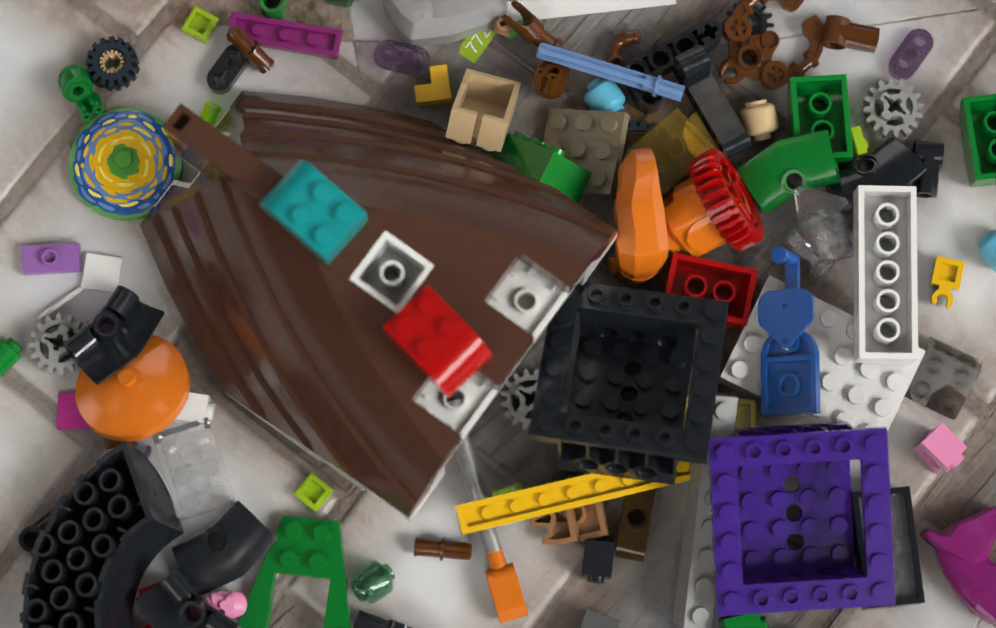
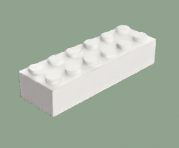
[853,185,918,364]

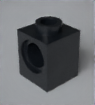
[581,539,615,584]

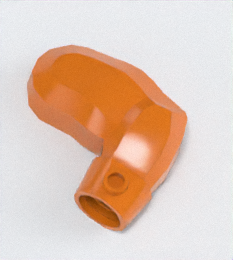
[608,146,669,285]

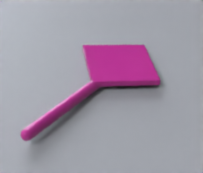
[57,393,91,429]

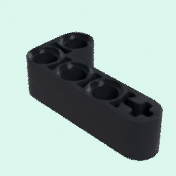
[624,19,722,114]
[672,44,752,159]

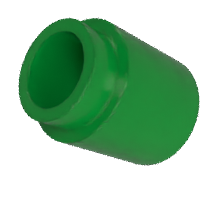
[0,337,22,376]

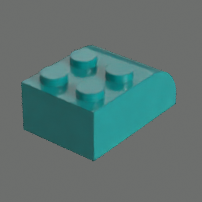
[259,159,368,266]

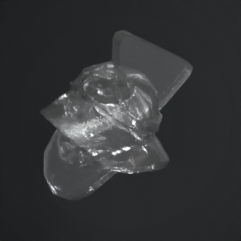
[780,186,854,280]

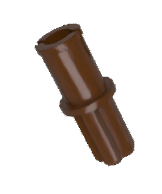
[226,26,274,74]
[414,537,472,561]

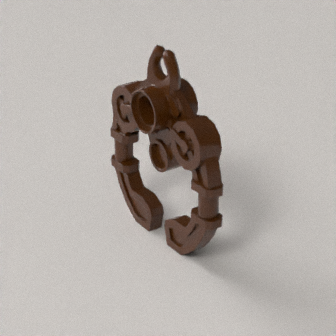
[718,0,825,90]

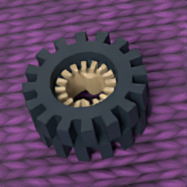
[86,36,140,91]

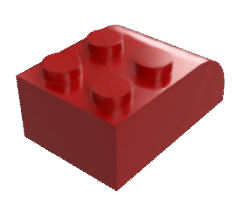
[664,252,758,328]
[383,285,493,399]

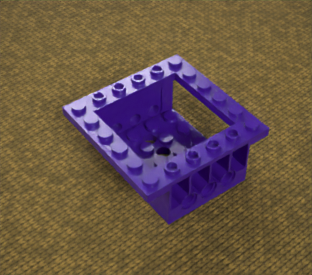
[708,421,896,616]

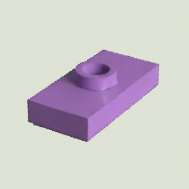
[22,243,81,276]

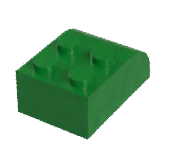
[787,74,853,165]
[959,94,996,188]

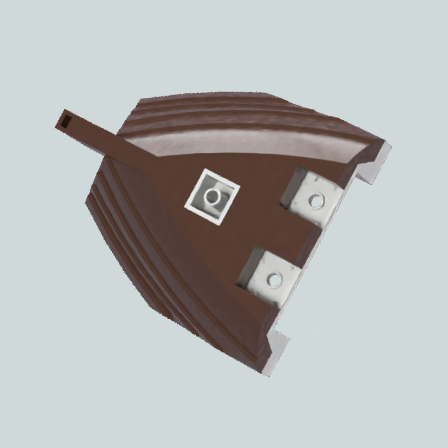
[140,91,618,522]

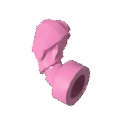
[189,591,247,618]

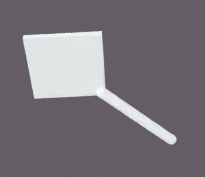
[38,253,123,320]

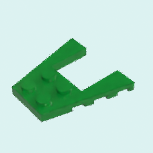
[238,515,351,628]

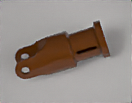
[501,1,562,48]

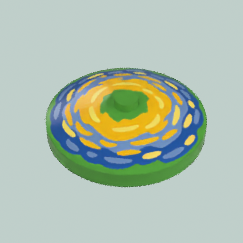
[69,108,183,221]

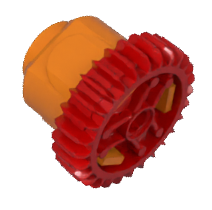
[663,148,764,258]

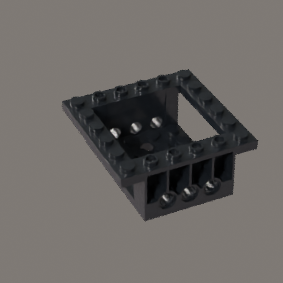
[528,282,729,485]

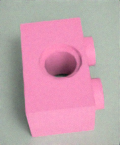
[912,423,967,474]

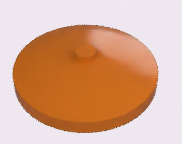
[75,335,190,442]

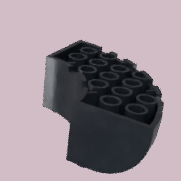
[20,441,184,628]

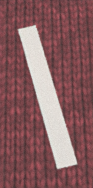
[506,0,676,21]

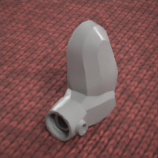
[382,0,508,48]

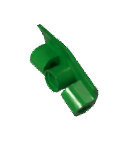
[737,130,841,214]

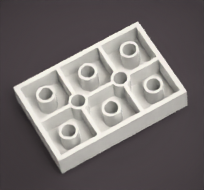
[718,275,925,432]

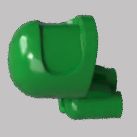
[58,64,104,122]

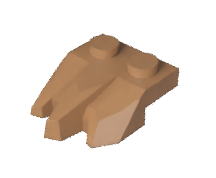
[529,501,610,545]

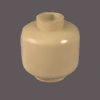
[740,98,779,141]

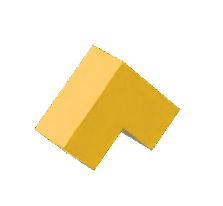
[414,64,452,107]

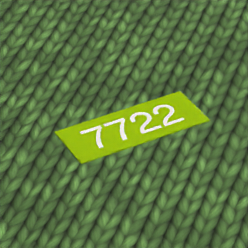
[459,29,496,64]

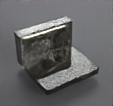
[905,336,982,420]

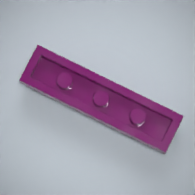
[227,12,343,60]

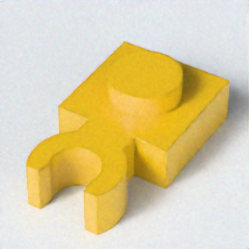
[929,256,965,309]

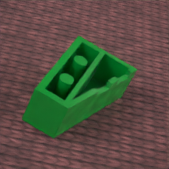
[491,131,592,203]

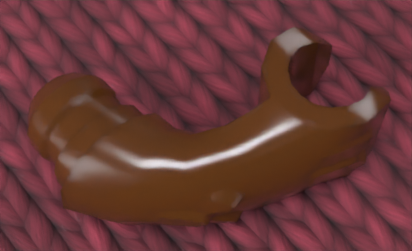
[606,29,641,67]

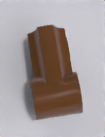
[821,15,880,53]

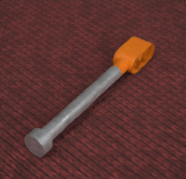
[447,399,528,624]

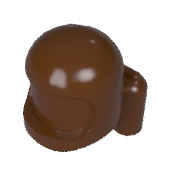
[531,61,569,99]

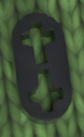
[207,44,249,94]

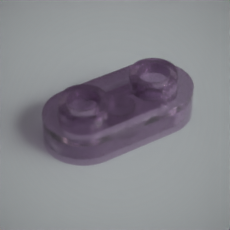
[888,29,933,80]
[373,40,430,76]

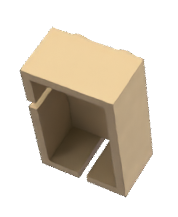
[445,69,521,152]

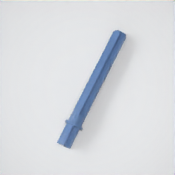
[536,42,685,102]

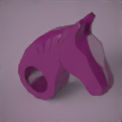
[919,506,996,626]

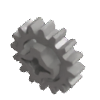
[861,77,924,139]
[28,313,83,376]
[500,369,539,432]

